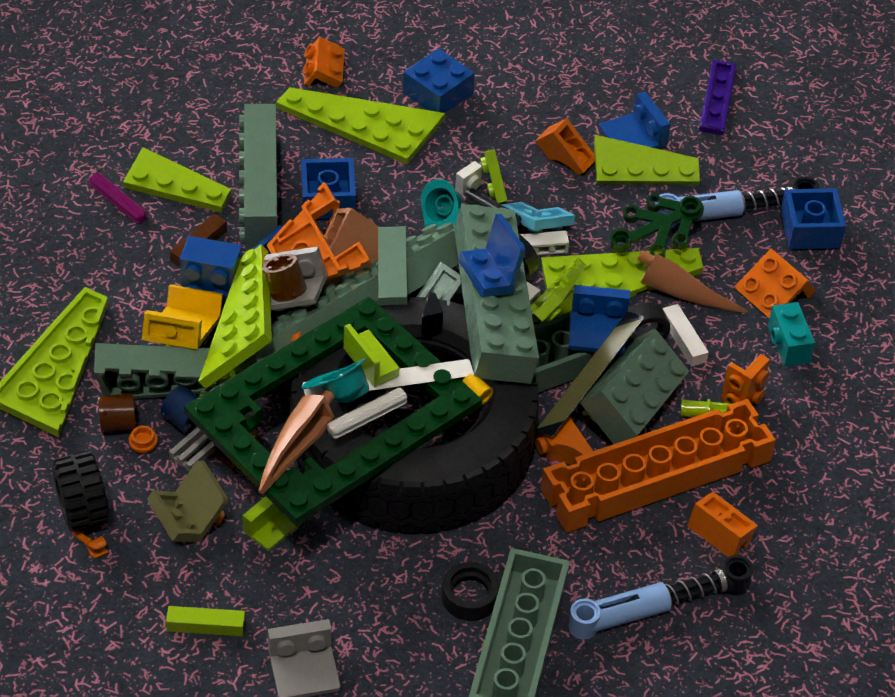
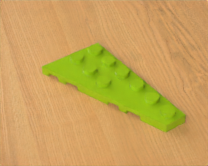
[276,87,445,164]
[541,248,703,318]
[531,257,586,323]

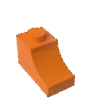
[535,118,595,175]
[535,416,593,465]

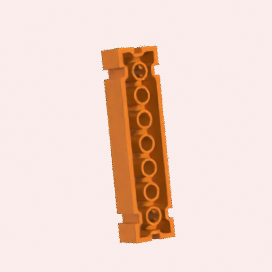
[541,399,776,533]

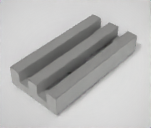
[169,427,215,471]

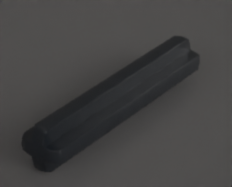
[464,188,522,227]

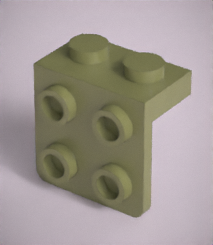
[147,461,228,542]

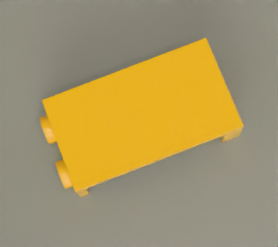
[142,285,223,350]

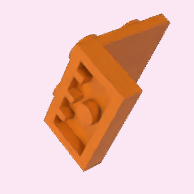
[735,248,816,318]

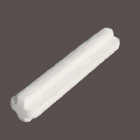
[327,388,407,439]

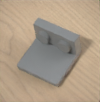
[264,246,328,312]
[268,619,340,697]

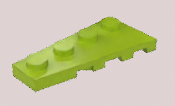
[594,135,700,185]
[123,147,231,213]

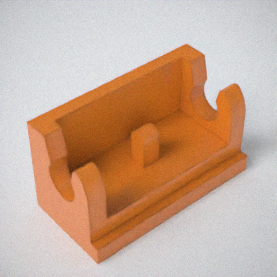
[687,491,758,557]

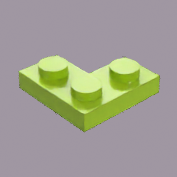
[480,149,508,203]

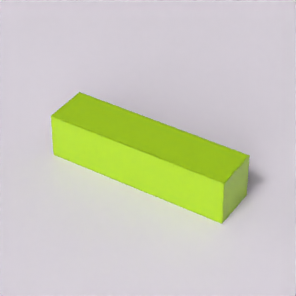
[166,606,245,636]

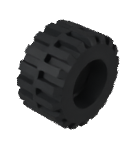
[52,450,109,531]

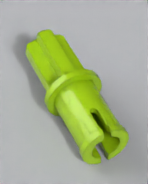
[681,399,733,417]

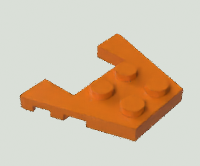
[267,182,373,280]

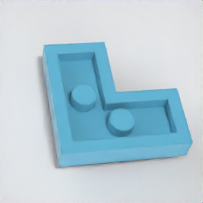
[501,202,575,233]

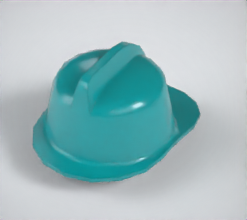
[421,179,462,227]
[301,358,369,403]

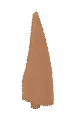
[637,250,748,313]
[259,390,335,494]

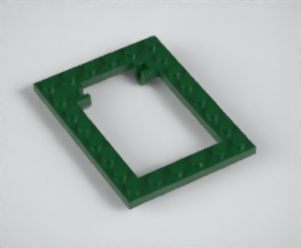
[184,296,482,526]

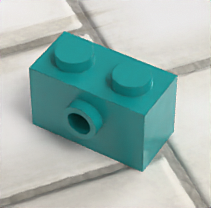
[768,302,815,367]

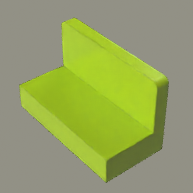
[344,324,400,387]
[242,496,306,551]

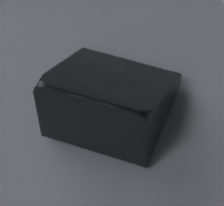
[421,291,443,335]

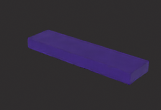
[699,60,737,136]

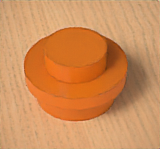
[129,426,158,453]

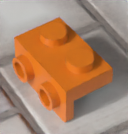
[303,36,345,87]
[721,354,770,405]

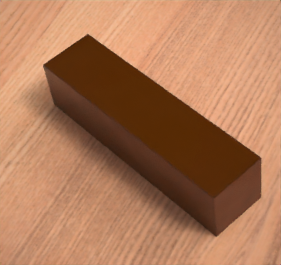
[170,214,227,267]

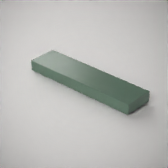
[378,226,407,306]

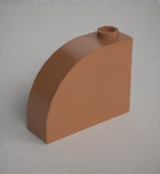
[323,208,379,287]

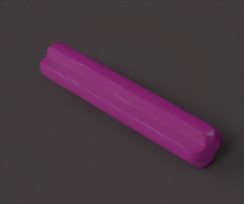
[89,172,148,224]

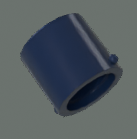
[160,386,199,435]

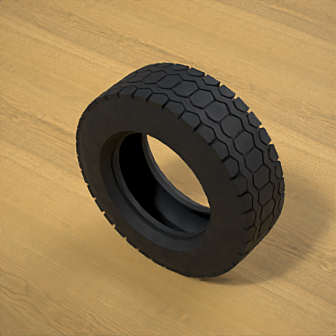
[290,297,539,534]

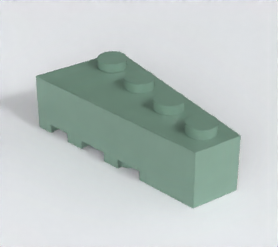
[94,343,219,399]

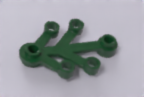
[610,194,704,258]

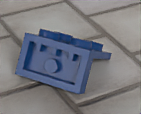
[599,92,670,149]
[458,214,525,297]
[568,285,630,354]

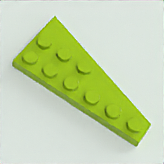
[198,244,272,389]
[0,287,108,437]

